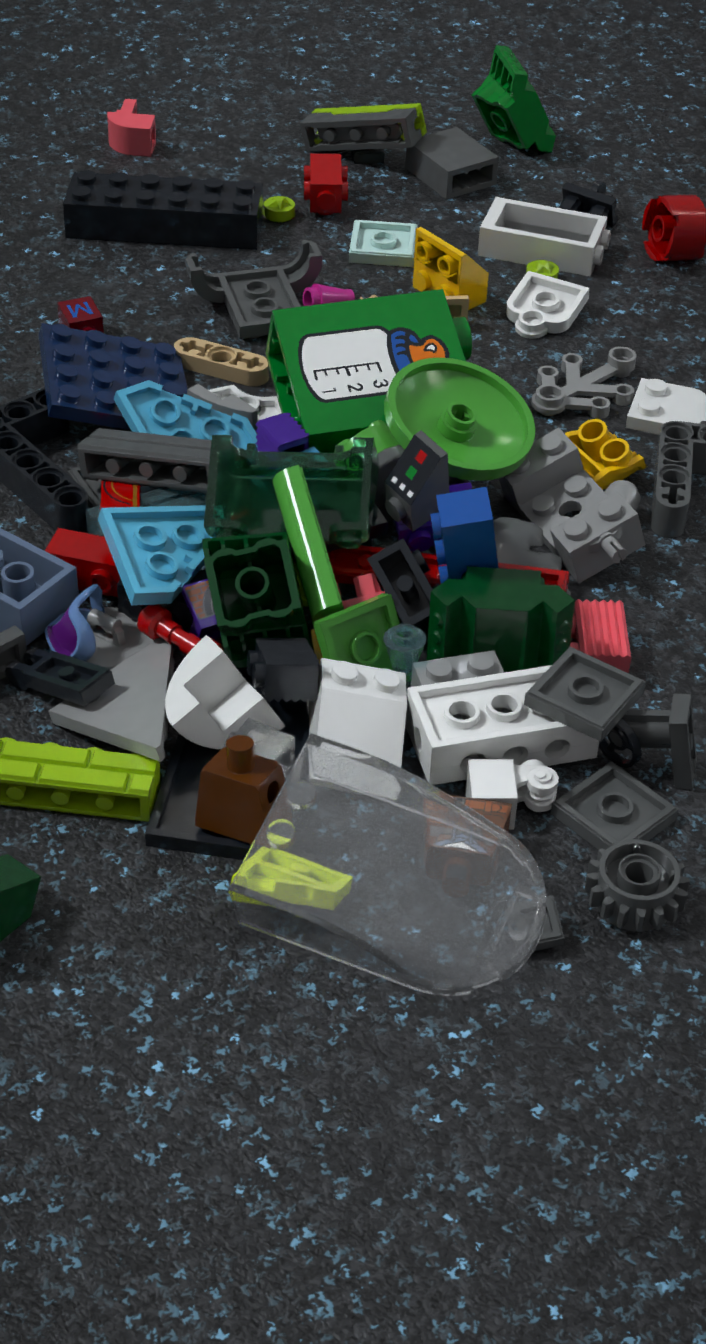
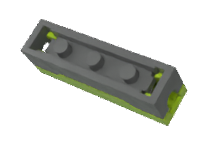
[299,103,427,152]

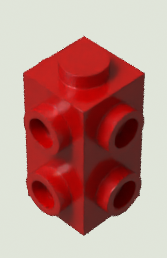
[304,153,348,215]
[45,528,121,597]

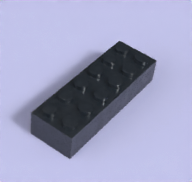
[63,170,263,250]

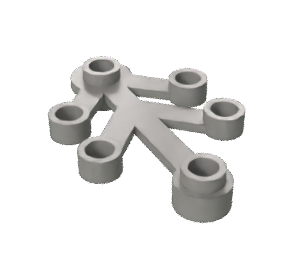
[531,347,636,419]

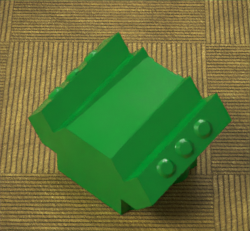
[471,45,556,153]

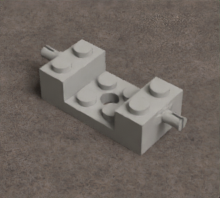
[498,427,646,583]

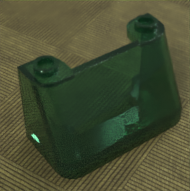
[204,435,379,549]

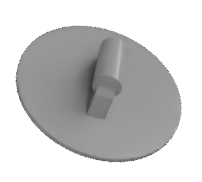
[86,607,154,669]

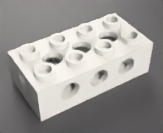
[405,665,599,786]

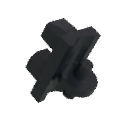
[559,181,618,227]

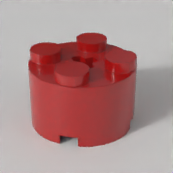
[642,195,706,261]

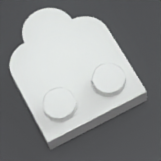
[506,271,590,339]
[626,378,706,435]

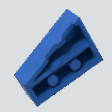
[430,487,498,584]

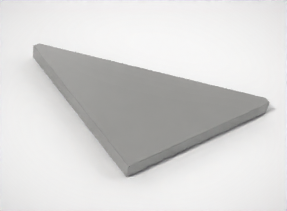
[49,638,176,762]

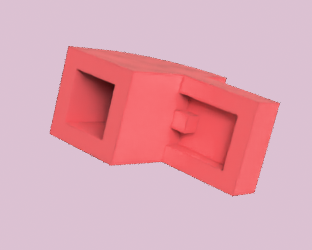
[107,99,156,157]

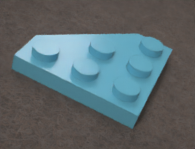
[114,380,258,490]
[98,505,227,606]

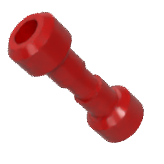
[137,604,225,655]

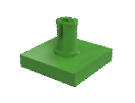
[312,593,412,676]

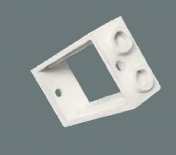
[478,197,611,277]

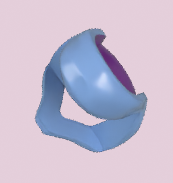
[44,584,105,661]

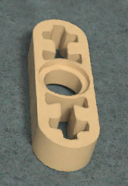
[174,337,269,386]

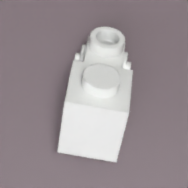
[465,759,559,830]

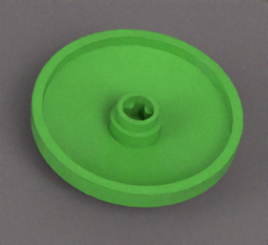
[384,358,535,481]

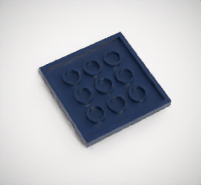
[39,323,188,430]

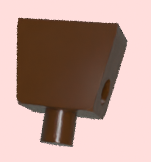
[195,735,293,850]

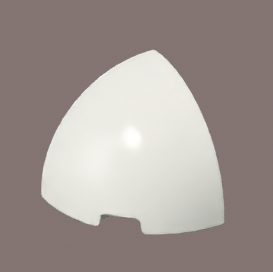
[165,635,285,749]

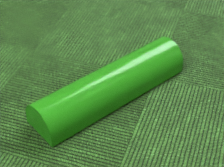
[272,465,344,622]

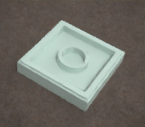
[349,220,417,267]

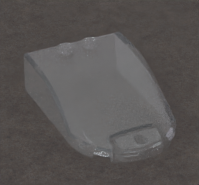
[229,733,546,996]

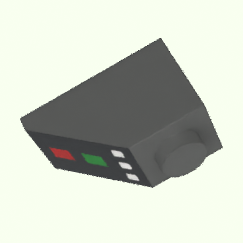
[385,430,449,532]

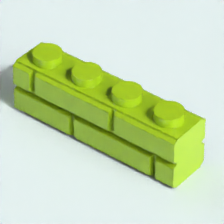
[0,737,161,822]

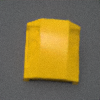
[565,419,646,490]

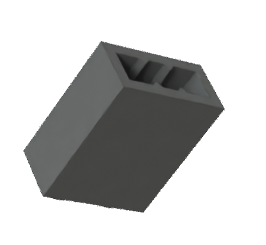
[405,127,499,200]

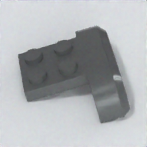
[185,240,323,339]

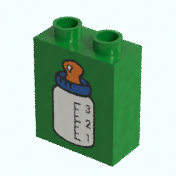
[266,289,472,467]

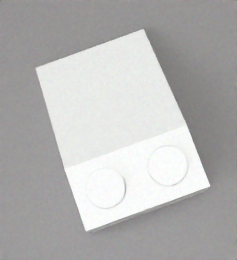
[309,658,407,801]

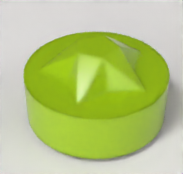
[264,196,295,222]
[526,260,559,279]

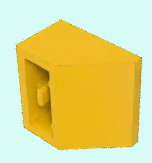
[413,227,489,310]

